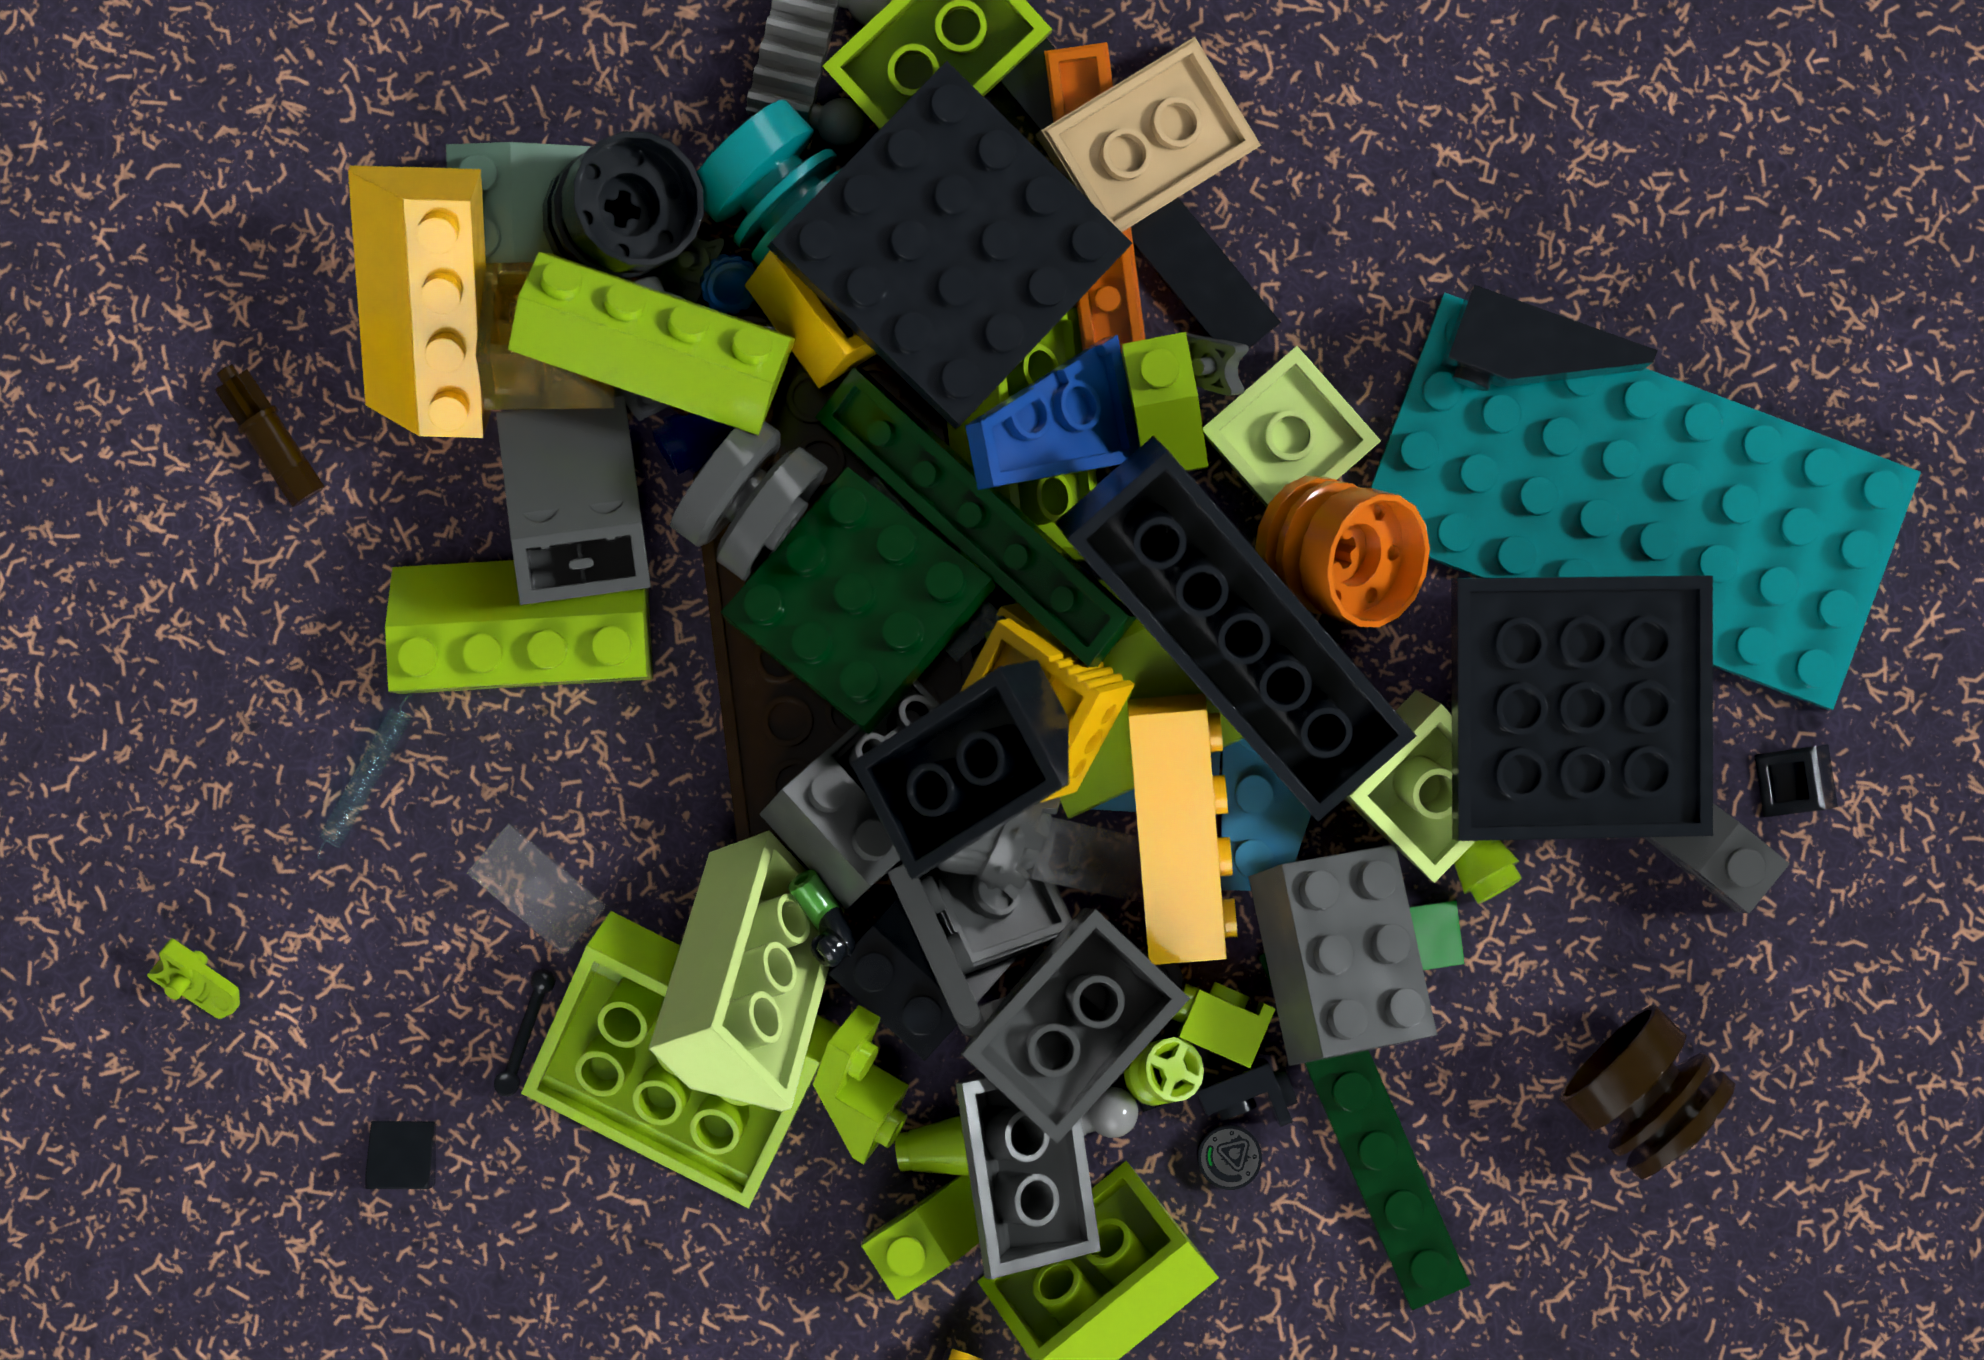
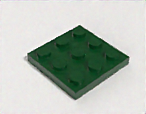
[721,467,996,734]

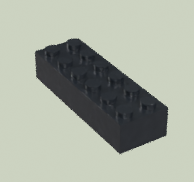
[1055,435,1417,821]

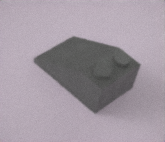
[960,908,1190,1144]

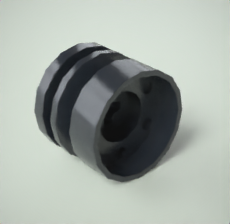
[542,131,704,281]

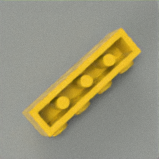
[1128,693,1238,965]

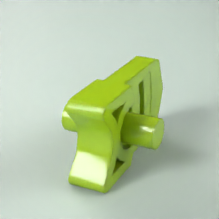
[147,938,240,1019]

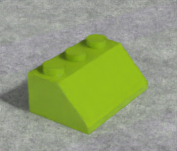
[977,1161,1219,1360]

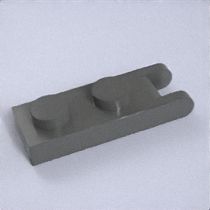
[887,865,985,1037]

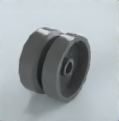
[669,421,828,581]

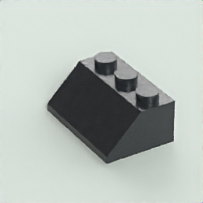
[851,660,1069,880]

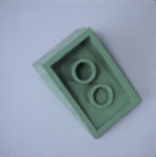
[446,142,650,282]

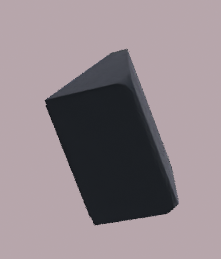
[1754,744,1838,817]
[365,1121,436,1189]

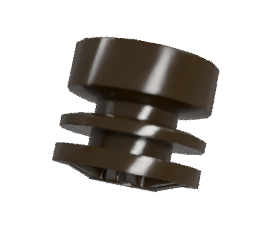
[1559,1005,1736,1179]

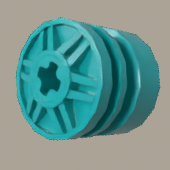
[696,100,841,267]

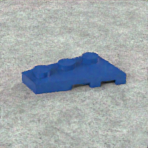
[965,335,1140,490]

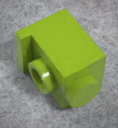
[1172,982,1276,1068]

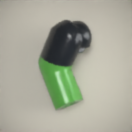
[788,869,856,967]

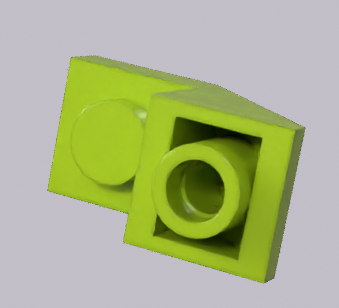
[813,1005,909,1165]

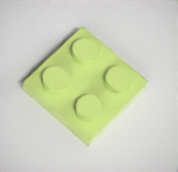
[1203,346,1381,508]

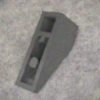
[1644,803,1790,914]

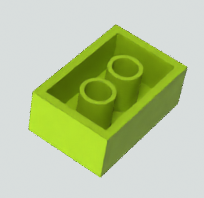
[823,0,1052,129]

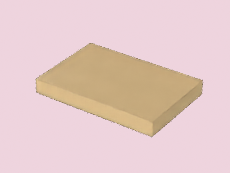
[1036,37,1261,232]

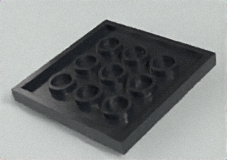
[767,61,1132,429]
[1451,575,1713,841]

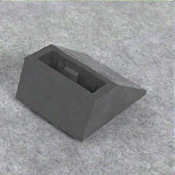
[496,396,651,605]
[759,679,940,909]

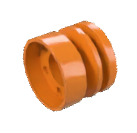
[1255,476,1430,627]

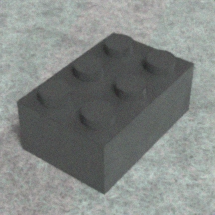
[1248,845,1437,1066]

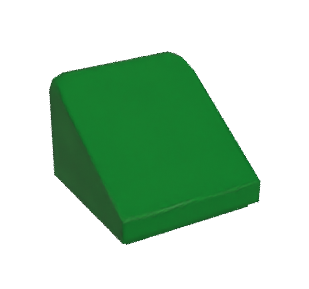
[1409,901,1465,970]

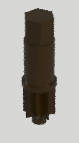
[215,364,325,507]

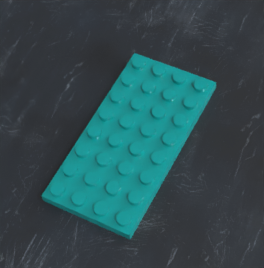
[1370,293,1921,710]

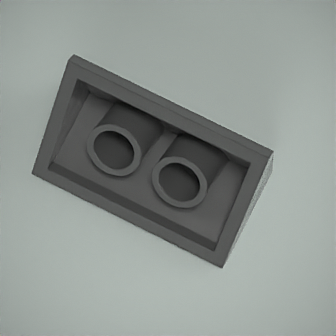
[956,1070,1101,1279]

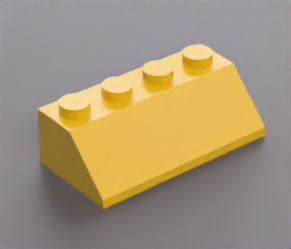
[348,166,493,438]

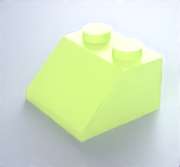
[1345,690,1475,883]

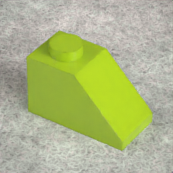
[1122,332,1208,472]
[861,1175,980,1301]

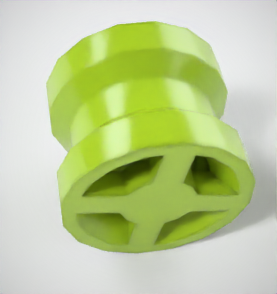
[1124,1037,1204,1106]

